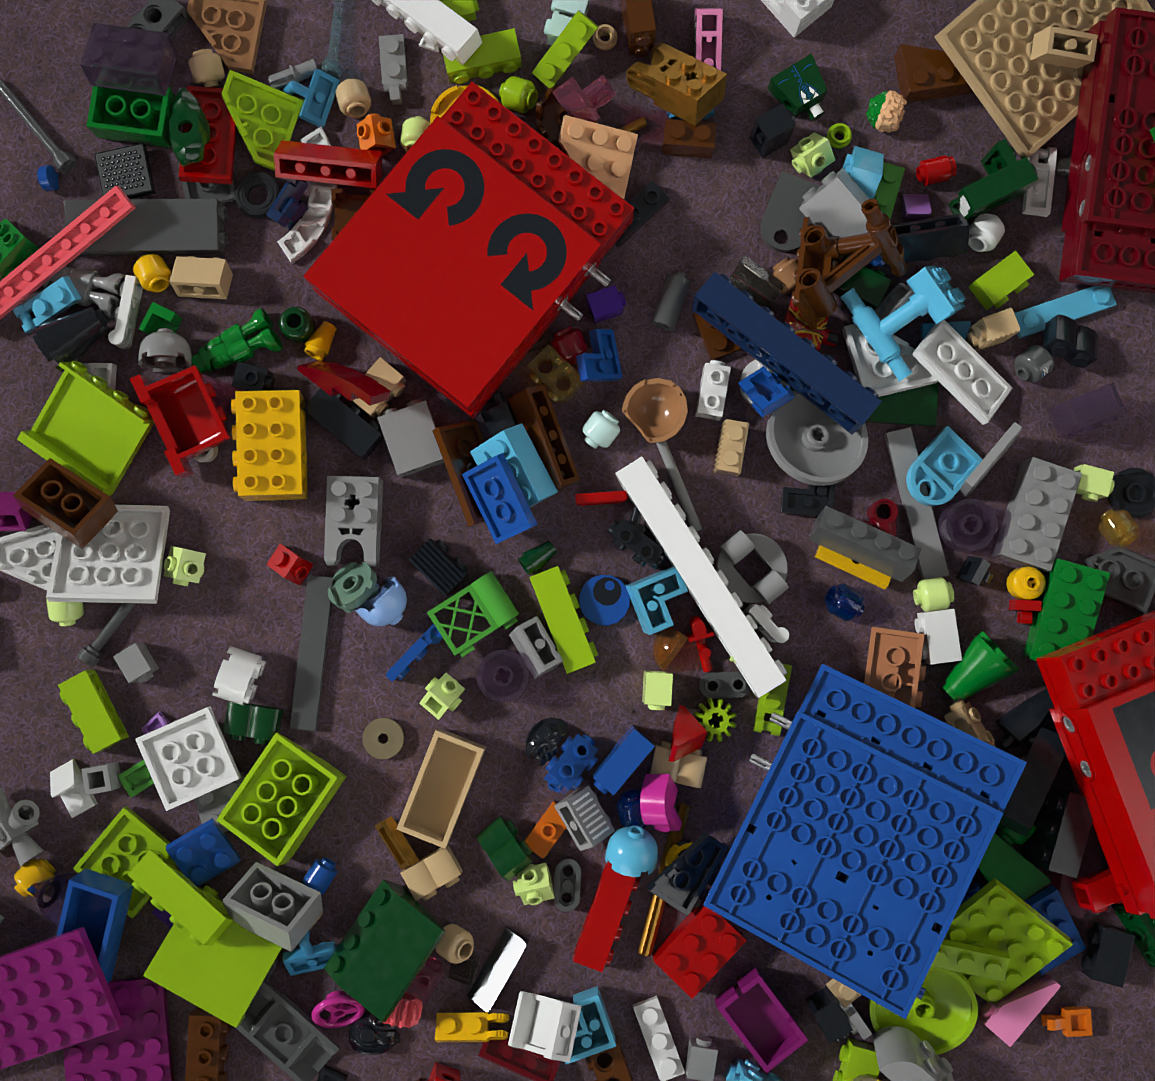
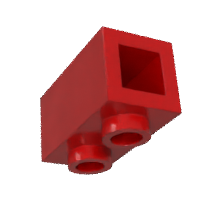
[1071,866,1123,913]

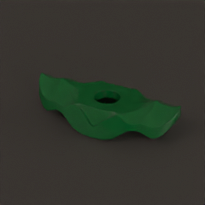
[169,87,211,167]

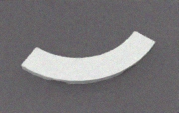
[277,127,338,264]

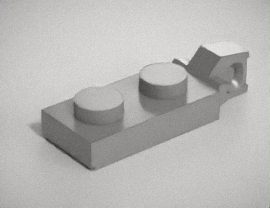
[379,34,408,105]

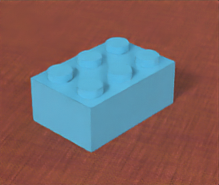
[470,423,558,508]

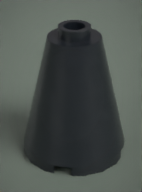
[31,307,109,372]

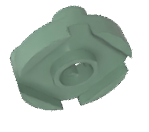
[328,562,378,613]

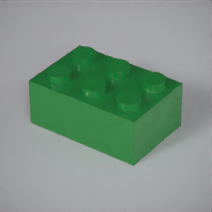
[86,77,176,148]

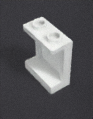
[508,991,582,1062]

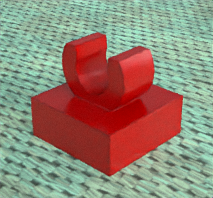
[1009,599,1042,624]

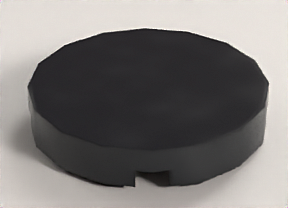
[1107,468,1155,518]

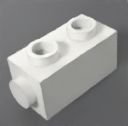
[695,360,731,421]

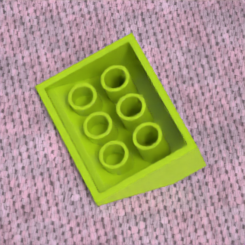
[216,733,347,866]

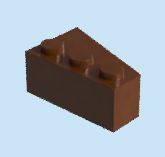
[894,44,974,103]

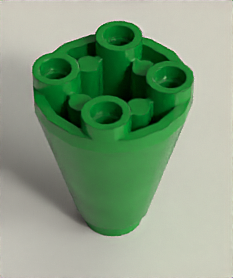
[942,631,1019,702]

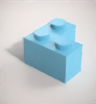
[842,146,884,199]
[625,566,688,635]
[565,986,616,1064]

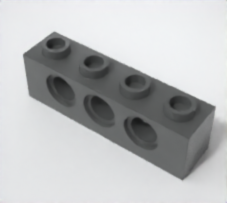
[95,0,190,83]

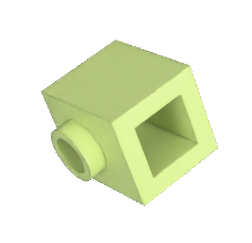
[1074,464,1115,502]

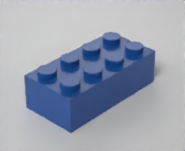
[57,868,133,983]

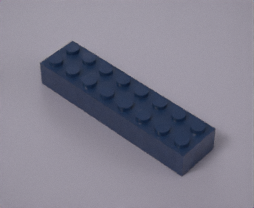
[692,271,882,435]

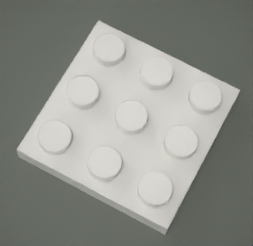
[135,706,241,811]

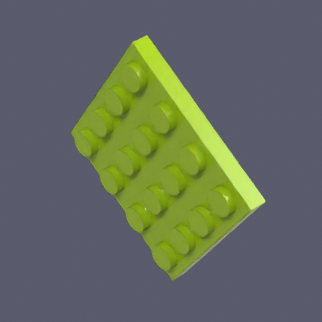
[944,878,1073,1004]

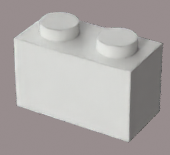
[915,609,962,664]

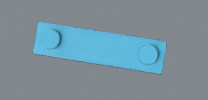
[1014,286,1117,339]

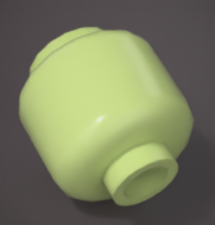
[400,116,431,152]
[913,577,954,612]
[46,599,84,626]

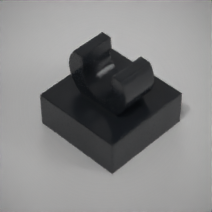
[956,556,993,586]

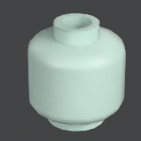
[583,410,620,449]

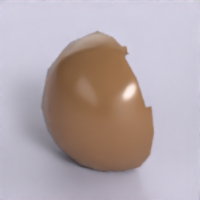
[622,378,688,443]

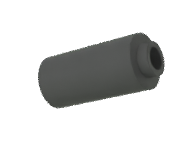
[651,271,691,331]

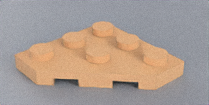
[558,115,638,199]

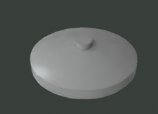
[766,391,868,486]

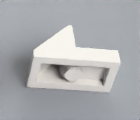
[50,759,98,818]

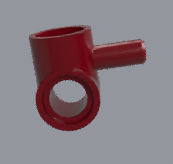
[861,499,898,537]

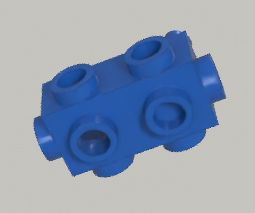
[543,734,598,794]

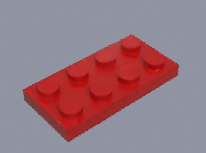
[178,86,237,184]

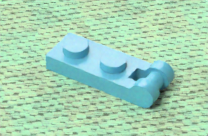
[13,276,82,334]

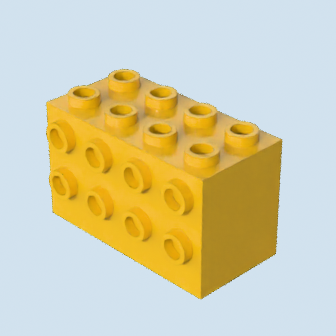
[231,390,308,501]

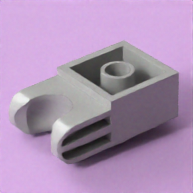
[324,476,383,567]

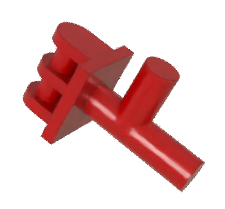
[685,615,714,672]

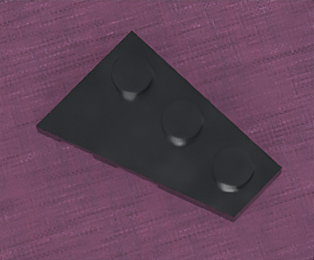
[645,832,728,916]

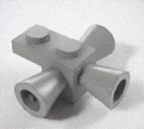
[0,786,45,867]

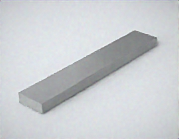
[884,427,949,580]

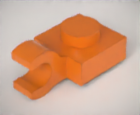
[1041,1006,1093,1037]

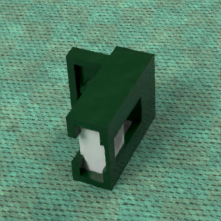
[948,138,1038,222]

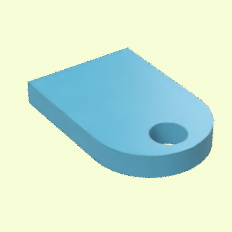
[906,426,983,506]

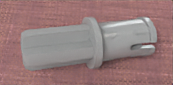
[268,59,317,89]

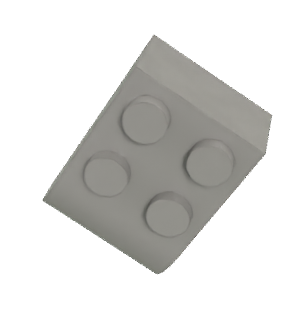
[223,862,323,952]
[872,1026,954,1081]

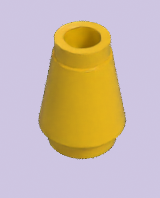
[304,321,337,361]

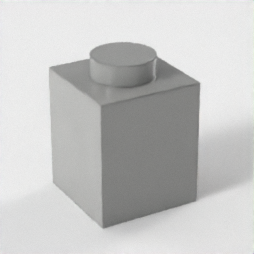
[113,643,159,684]
[81,761,123,795]
[685,1036,718,1081]

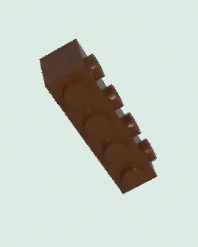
[508,385,580,491]
[185,1008,231,1081]

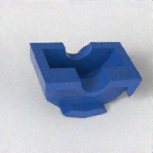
[738,366,795,417]

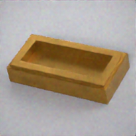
[375,816,419,870]

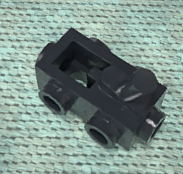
[607,507,664,569]

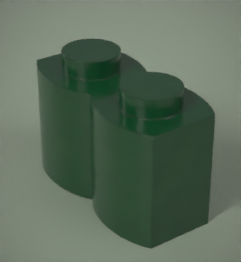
[223,701,283,745]
[476,817,533,881]

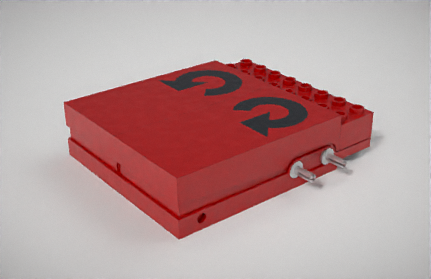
[303,82,634,419]

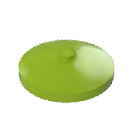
[868,966,978,1055]

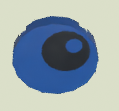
[579,575,630,625]

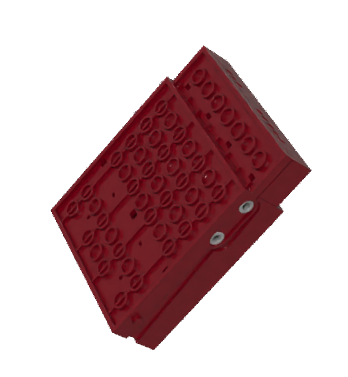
[1059,7,1155,293]

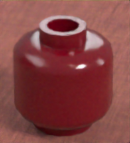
[551,326,588,366]

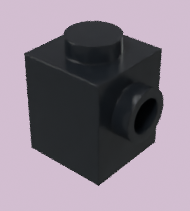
[231,362,275,391]

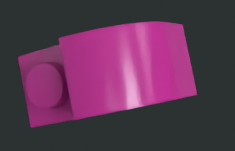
[640,774,682,832]

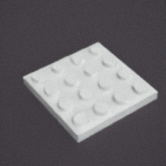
[46,505,170,604]

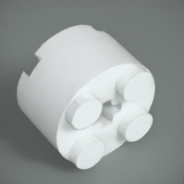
[212,646,266,705]

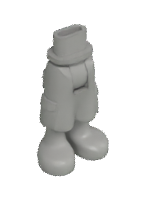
[43,266,126,320]

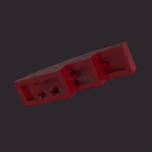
[297,360,391,406]

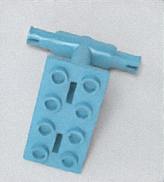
[840,266,966,382]

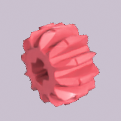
[383,990,423,1028]

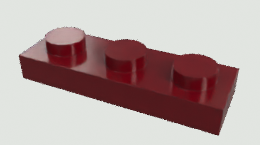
[477,1030,561,1081]

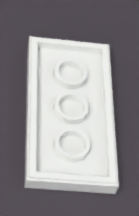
[912,320,1013,425]

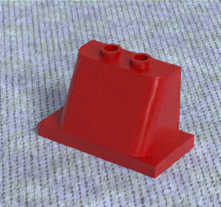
[130,365,231,478]

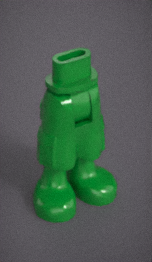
[192,308,283,374]

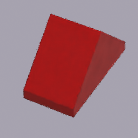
[668,705,707,762]

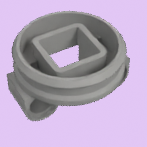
[716,530,789,605]

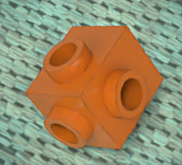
[356,113,396,156]

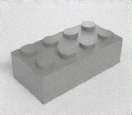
[992,457,1082,572]

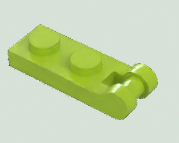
[753,663,792,736]

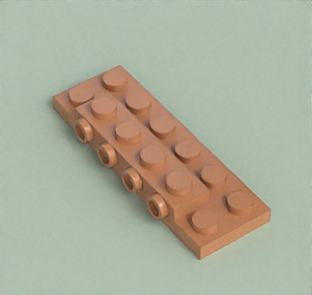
[864,627,926,709]

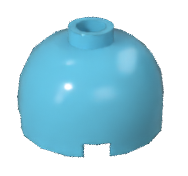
[605,826,658,877]

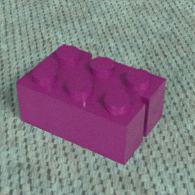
[714,967,808,1073]

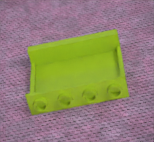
[17,361,154,496]
[143,885,282,1028]

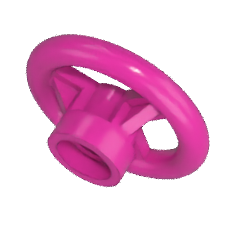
[312,991,365,1028]

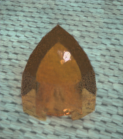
[652,627,688,671]

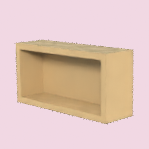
[397,728,487,849]

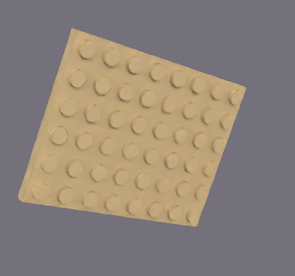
[934,0,1154,159]

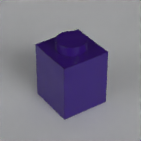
[586,285,626,324]

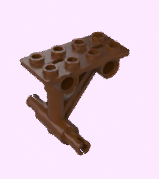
[792,199,908,330]

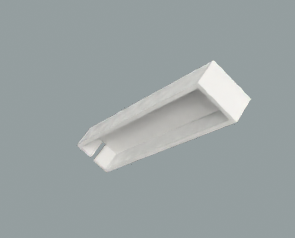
[616,456,787,698]

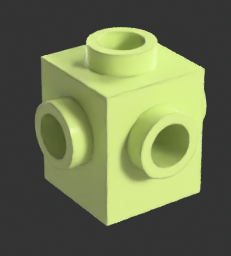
[790,132,835,178]
[164,546,206,586]
[420,673,465,720]
[513,863,555,905]

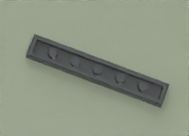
[290,575,335,731]

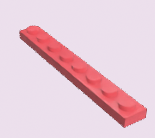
[0,186,136,320]

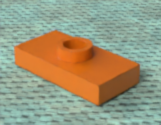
[525,800,566,859]

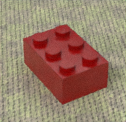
[652,897,747,999]

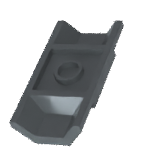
[236,980,340,1081]

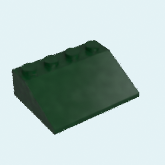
[324,879,446,1022]

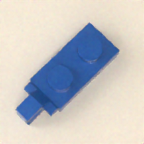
[386,624,443,682]

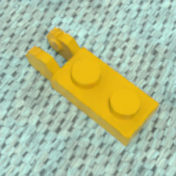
[435,1012,509,1043]

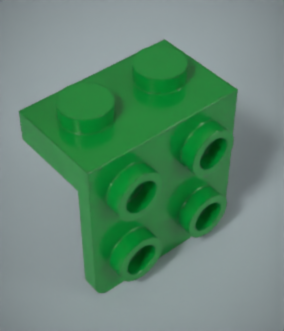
[0,219,40,281]

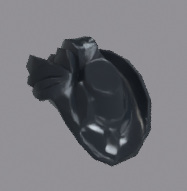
[525,717,568,767]
[349,1014,400,1055]

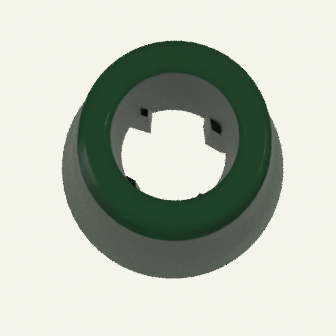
[518,540,557,575]

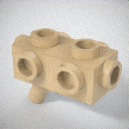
[944,700,995,747]

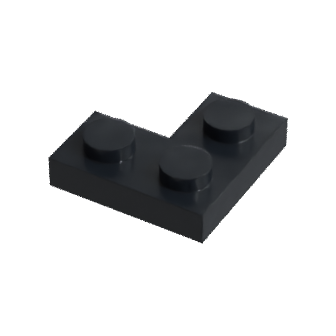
[780,484,835,517]

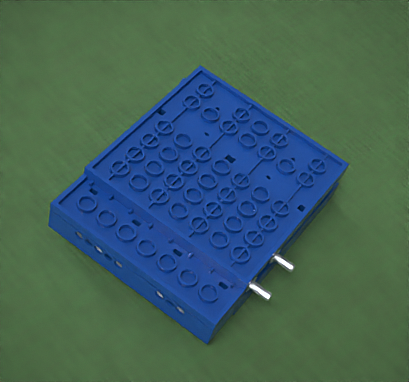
[703,664,1027,1019]

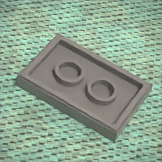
[958,422,1022,498]

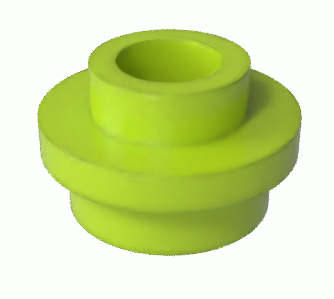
[826,123,852,149]

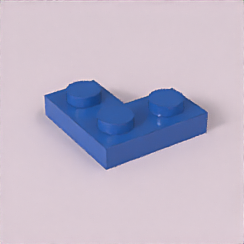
[576,329,623,381]

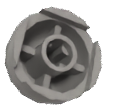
[138,328,192,374]

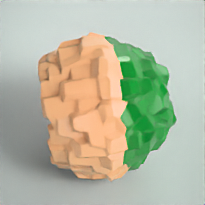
[866,90,907,133]

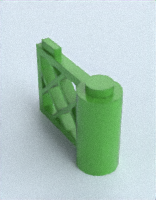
[427,571,519,657]

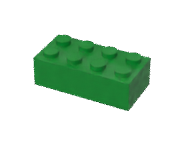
[1022,559,1110,661]

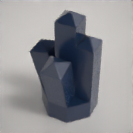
[266,180,308,231]

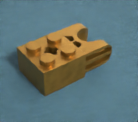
[626,43,727,125]

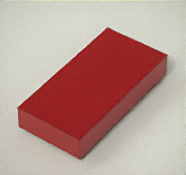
[575,491,627,506]

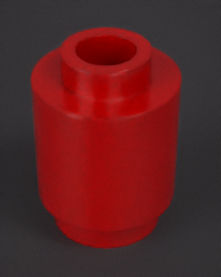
[916,155,957,186]

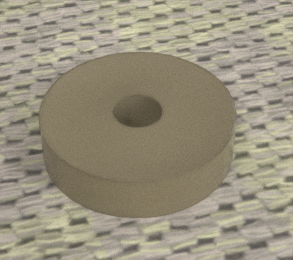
[362,717,405,759]

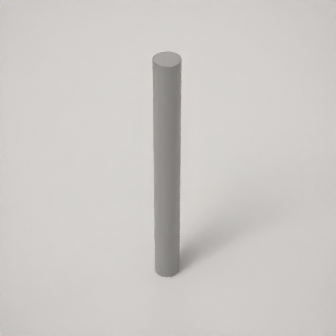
[656,441,702,532]

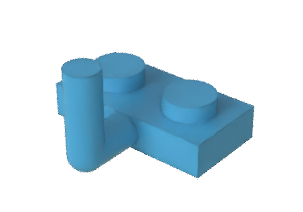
[282,69,340,128]
[283,931,337,976]

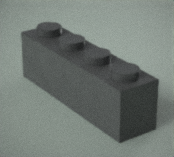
[808,506,921,582]

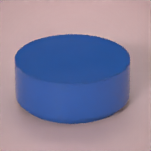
[37,165,59,192]

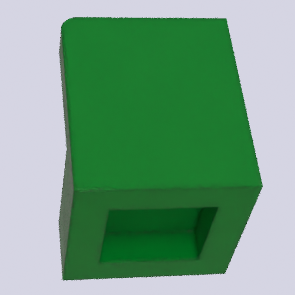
[139,302,183,335]

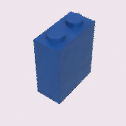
[593,725,655,796]

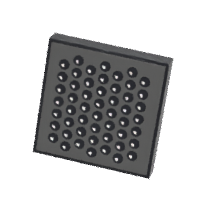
[94,143,156,199]

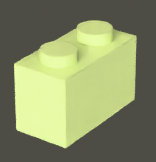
[642,670,673,710]

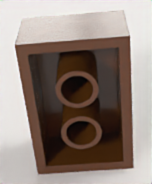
[13,458,118,549]

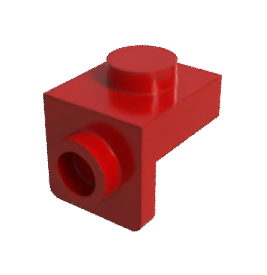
[266,543,313,585]

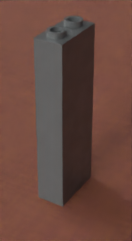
[64,198,228,256]

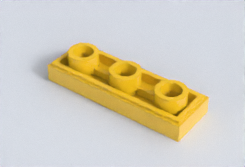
[815,545,891,590]

